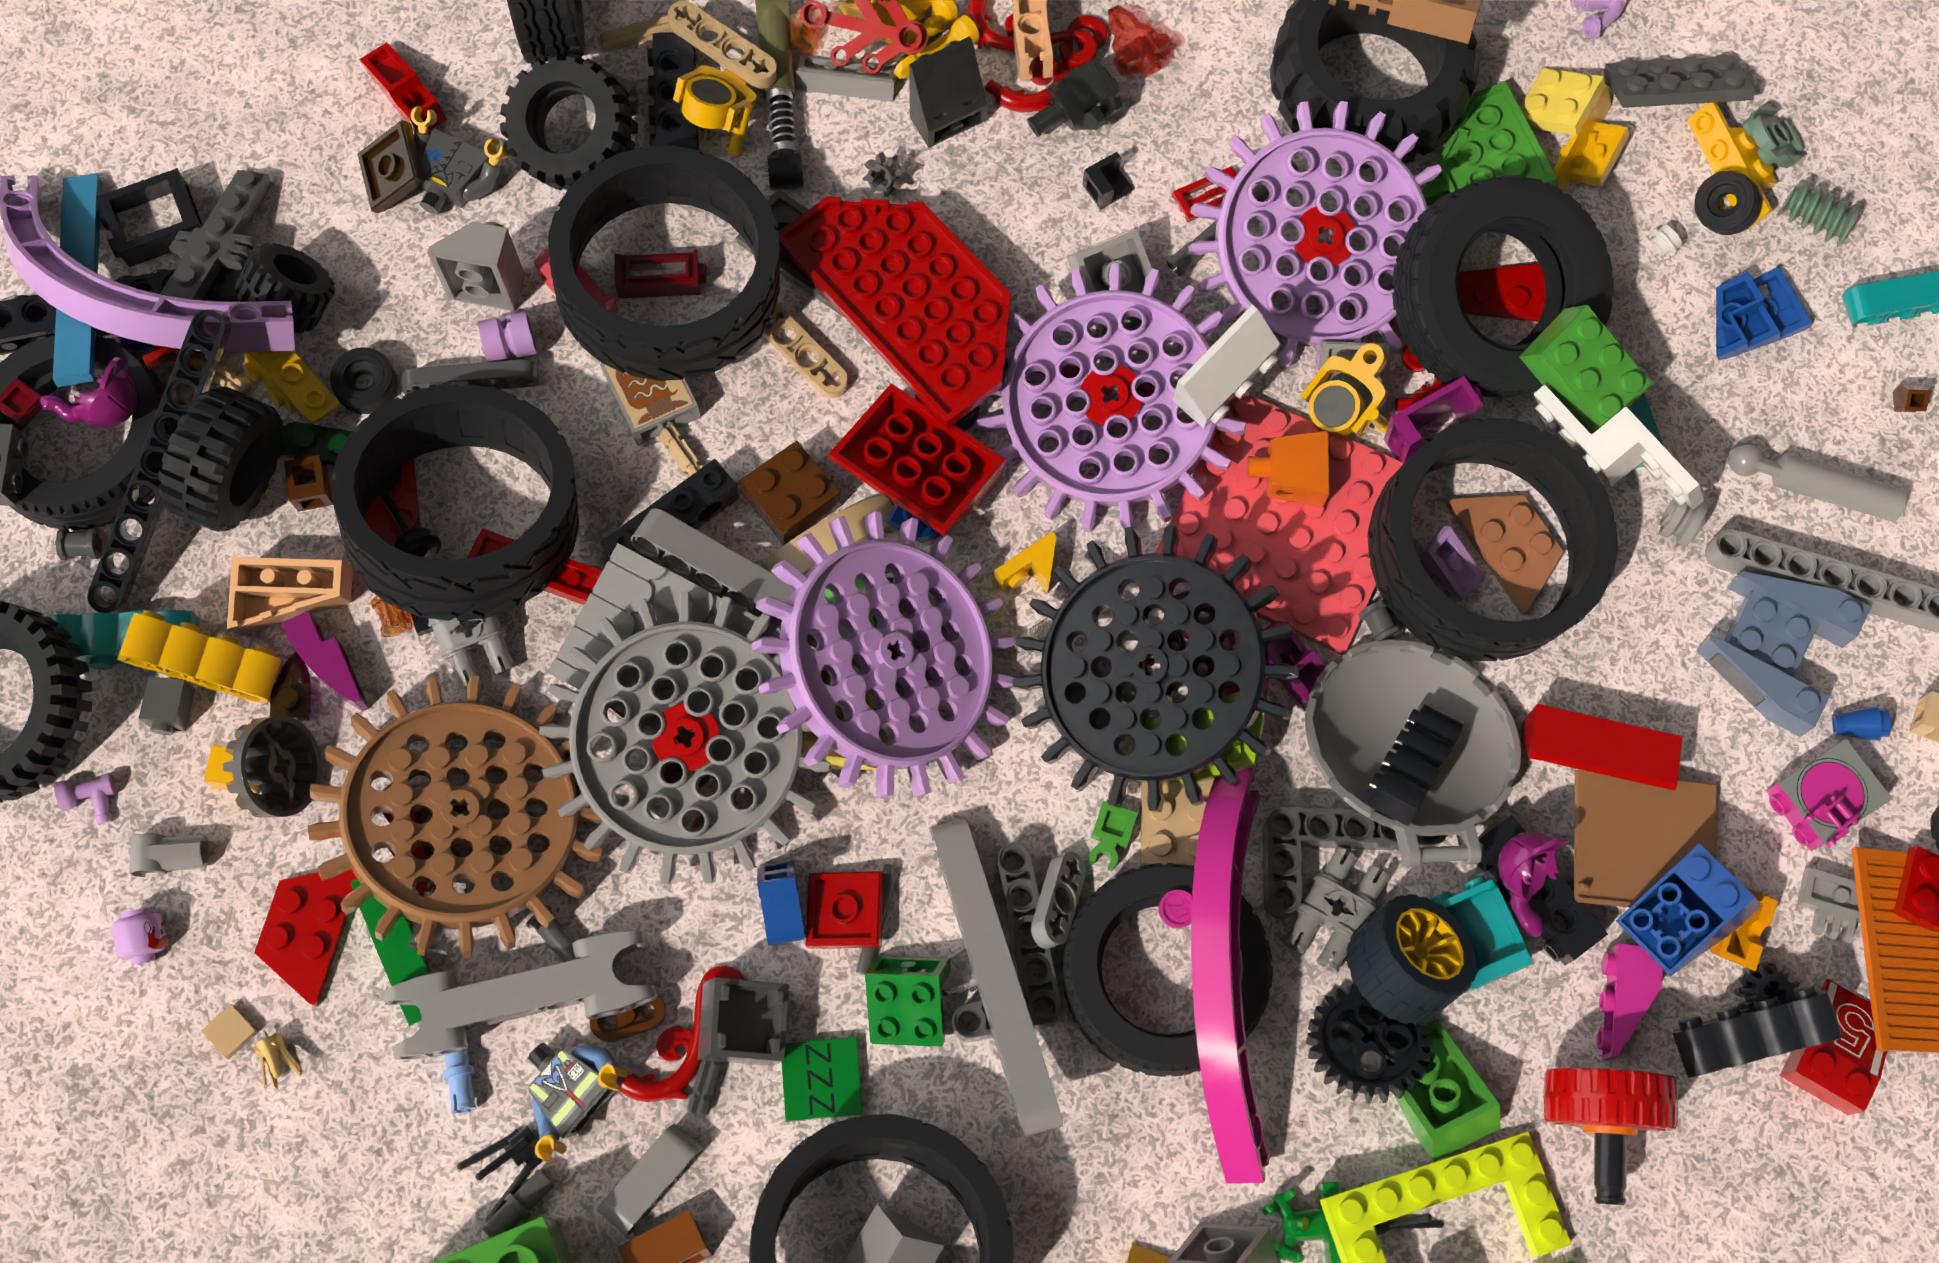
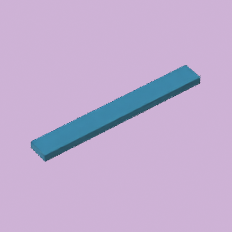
[53,173,101,387]

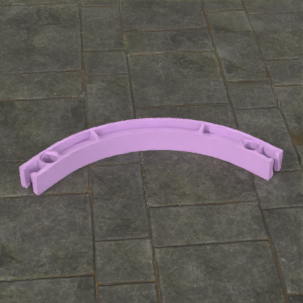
[0,175,295,352]

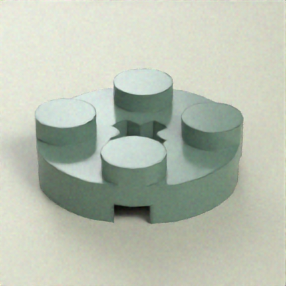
[1743,105,1803,168]

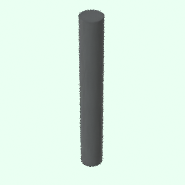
[856,864,899,975]

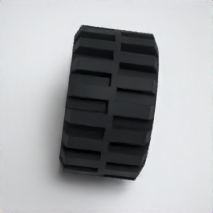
[234,243,336,333]

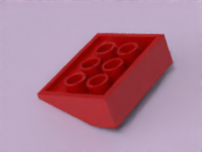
[828,383,1006,536]

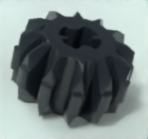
[1734,963,1801,1010]

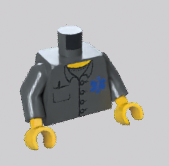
[411,106,510,215]

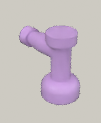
[54,773,116,825]

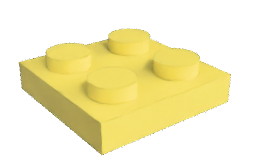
[1520,68,1606,136]

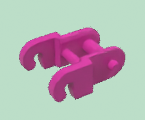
[1803,795,1861,848]

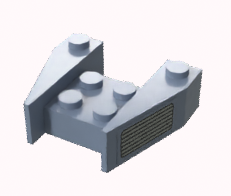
[1696,571,1871,737]

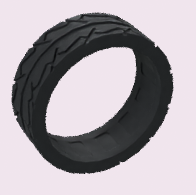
[548,146,780,381]
[331,384,579,621]
[1367,418,1618,661]
[749,1114,1014,1263]

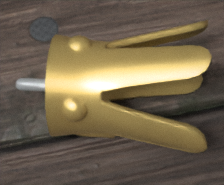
[253,1031,302,1089]

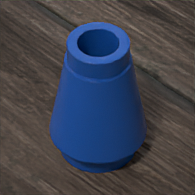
[1832,705,1891,741]

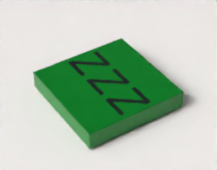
[782,1037,863,1122]

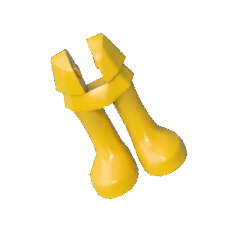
[885,0,979,80]

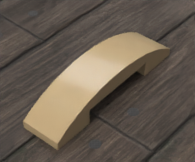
[763,495,894,575]

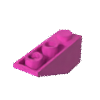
[1597,943,1663,1061]

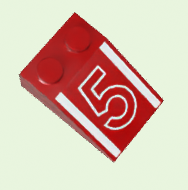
[1779,979,1887,1116]

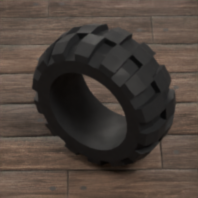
[1270,0,1480,169]

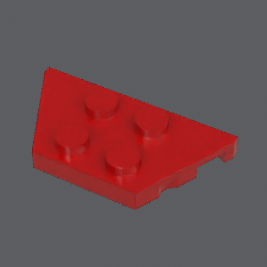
[254,869,357,1007]

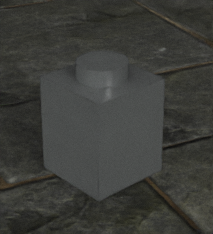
[139,676,195,735]

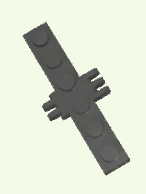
[160,170,273,300]

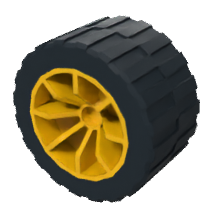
[1347,894,1477,1025]

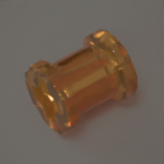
[370,596,412,638]

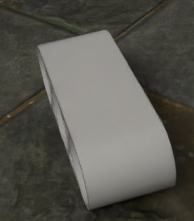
[597,1123,703,1237]

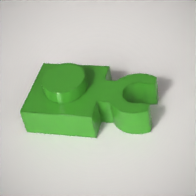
[1089,801,1138,872]

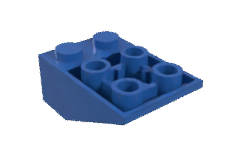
[1616,843,1762,976]

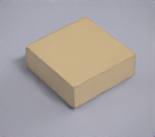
[201,1004,258,1059]

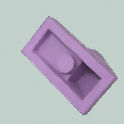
[1421,525,1485,601]

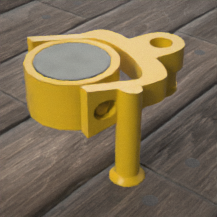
[673,65,757,156]
[1300,343,1391,438]

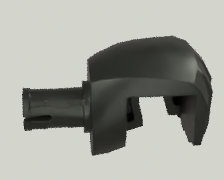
[1027,59,1123,137]

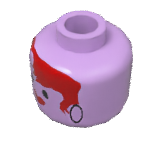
[112,907,168,965]

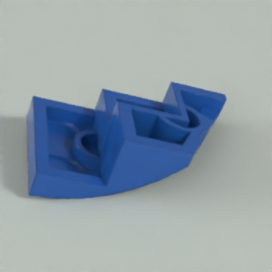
[1716,267,1812,360]

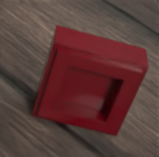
[0,378,42,429]

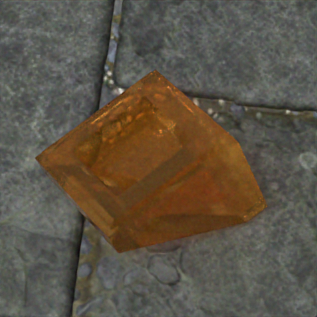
[790,8,816,55]

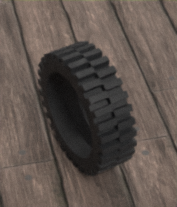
[0,600,93,803]

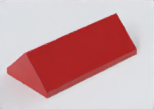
[1521,704,1683,791]

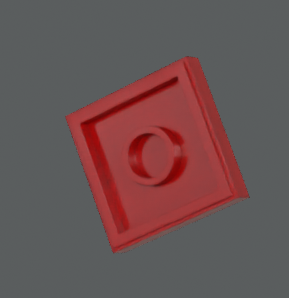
[805,871,884,949]

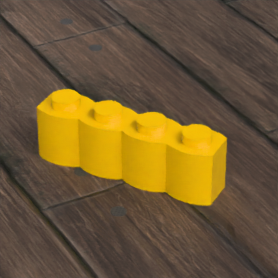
[117,610,282,704]

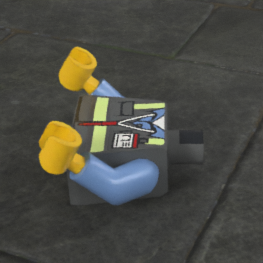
[527,1042,629,1164]

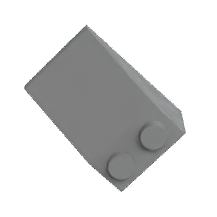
[1066,229,1165,336]

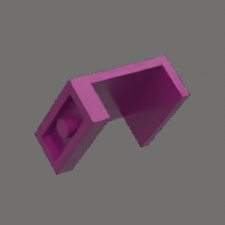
[1383,376,1484,464]

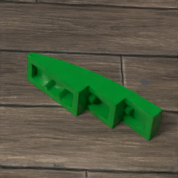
[350,879,431,1026]

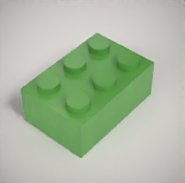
[1519,305,1652,433]

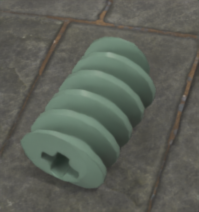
[1777,180,1859,247]

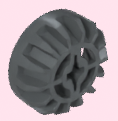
[223,716,322,818]

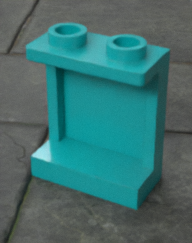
[1431,876,1535,993]

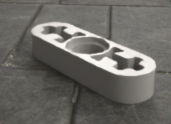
[1031,852,1086,949]

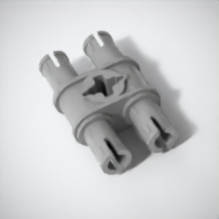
[428,614,516,689]
[1283,847,1390,973]

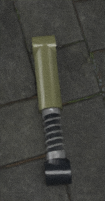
[755,0,804,189]

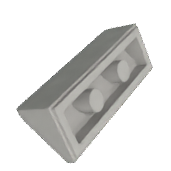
[795,55,897,102]

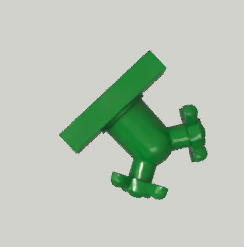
[1262,1182,1341,1263]

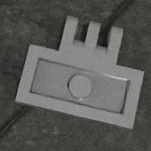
[1797,867,1861,944]

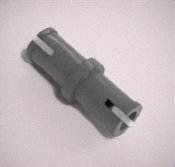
[480,1169,555,1238]

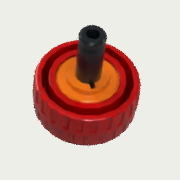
[1543,1068,1678,1205]

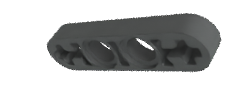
[401,360,538,394]

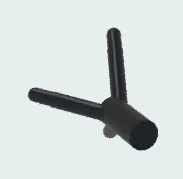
[1374,1213,1444,1236]

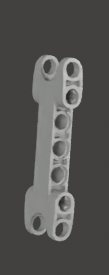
[383,931,657,1060]

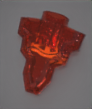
[1108,5,1176,78]

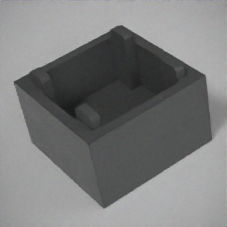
[697,977,789,1066]

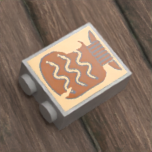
[600,363,701,446]

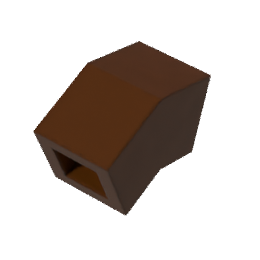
[1892,385,1930,413]

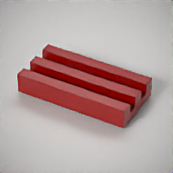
[1172,166,1237,223]

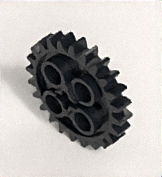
[1306,984,1433,1104]

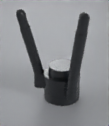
[457,1125,543,1222]

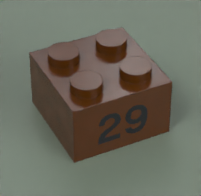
[740,440,841,546]

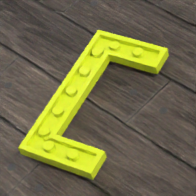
[1320,1131,1572,1263]

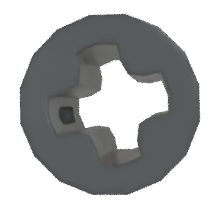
[55,527,103,560]
[1358,600,1404,642]

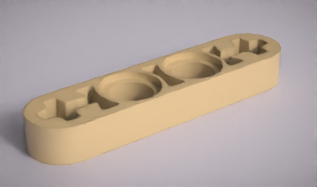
[668,1,777,89]
[763,303,848,399]

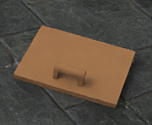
[1574,769,1717,908]

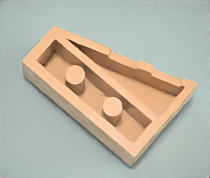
[227,557,353,634]

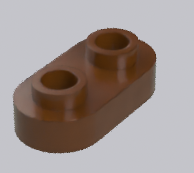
[590,994,666,1043]

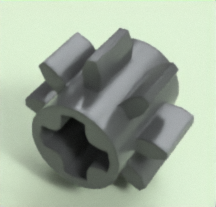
[862,151,906,197]

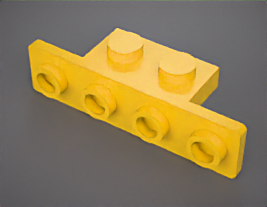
[1553,85,1629,193]
[1687,102,1778,229]
[244,351,339,425]

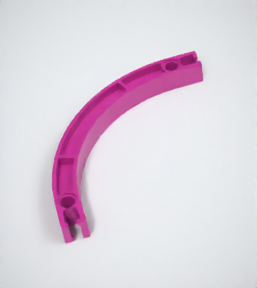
[1191,767,1270,1184]

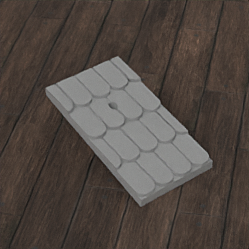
[548,543,824,774]

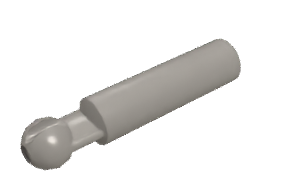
[1728,443,1908,522]

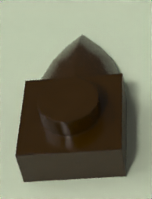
[269,651,311,721]

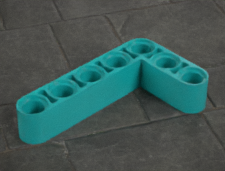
[1842,271,1939,328]

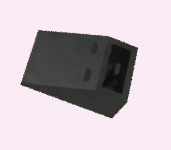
[909,36,987,148]

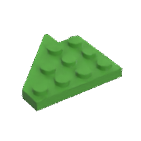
[1422,81,1558,206]

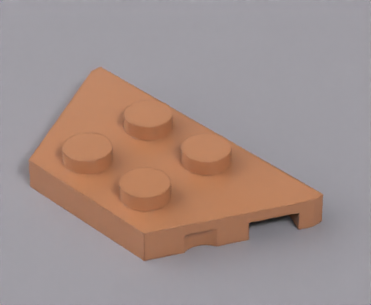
[1446,495,1564,615]

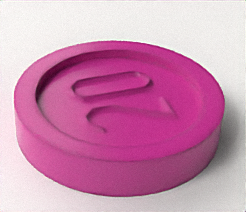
[1159,890,1192,929]

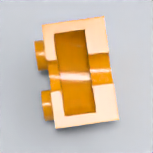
[1709,886,1778,972]

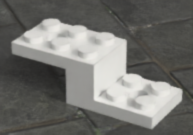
[1534,384,1704,510]

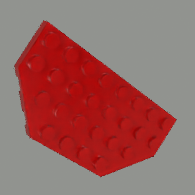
[779,196,1011,429]

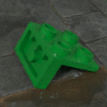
[865,956,950,1047]

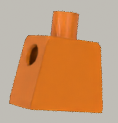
[1246,431,1329,507]

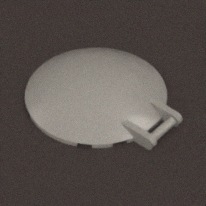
[1305,640,1521,867]

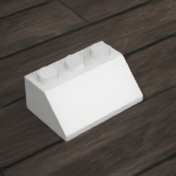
[1173,305,1280,429]

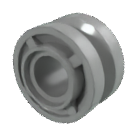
[1658,499,1709,547]

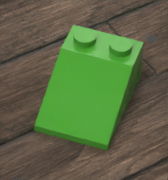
[1387,1019,1501,1162]

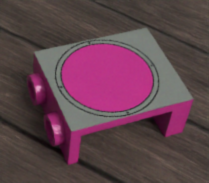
[1766,738,1893,851]

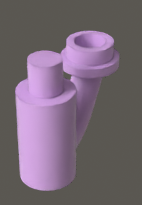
[1570,0,1627,39]

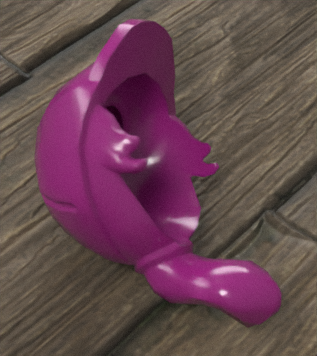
[40,357,138,428]
[1498,832,1569,937]

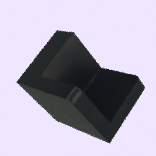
[1082,152,1133,210]

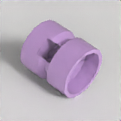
[478,310,537,362]

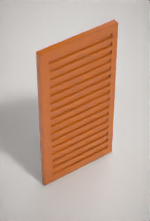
[1851,847,1939,1054]

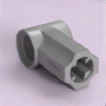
[129,833,209,877]

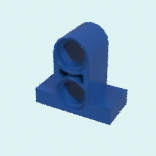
[757,861,806,946]

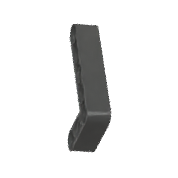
[1263,807,1448,919]
[952,842,1061,1042]

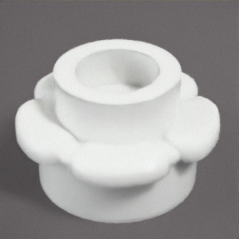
[1650,225,1682,256]

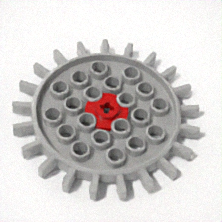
[539,592,832,884]

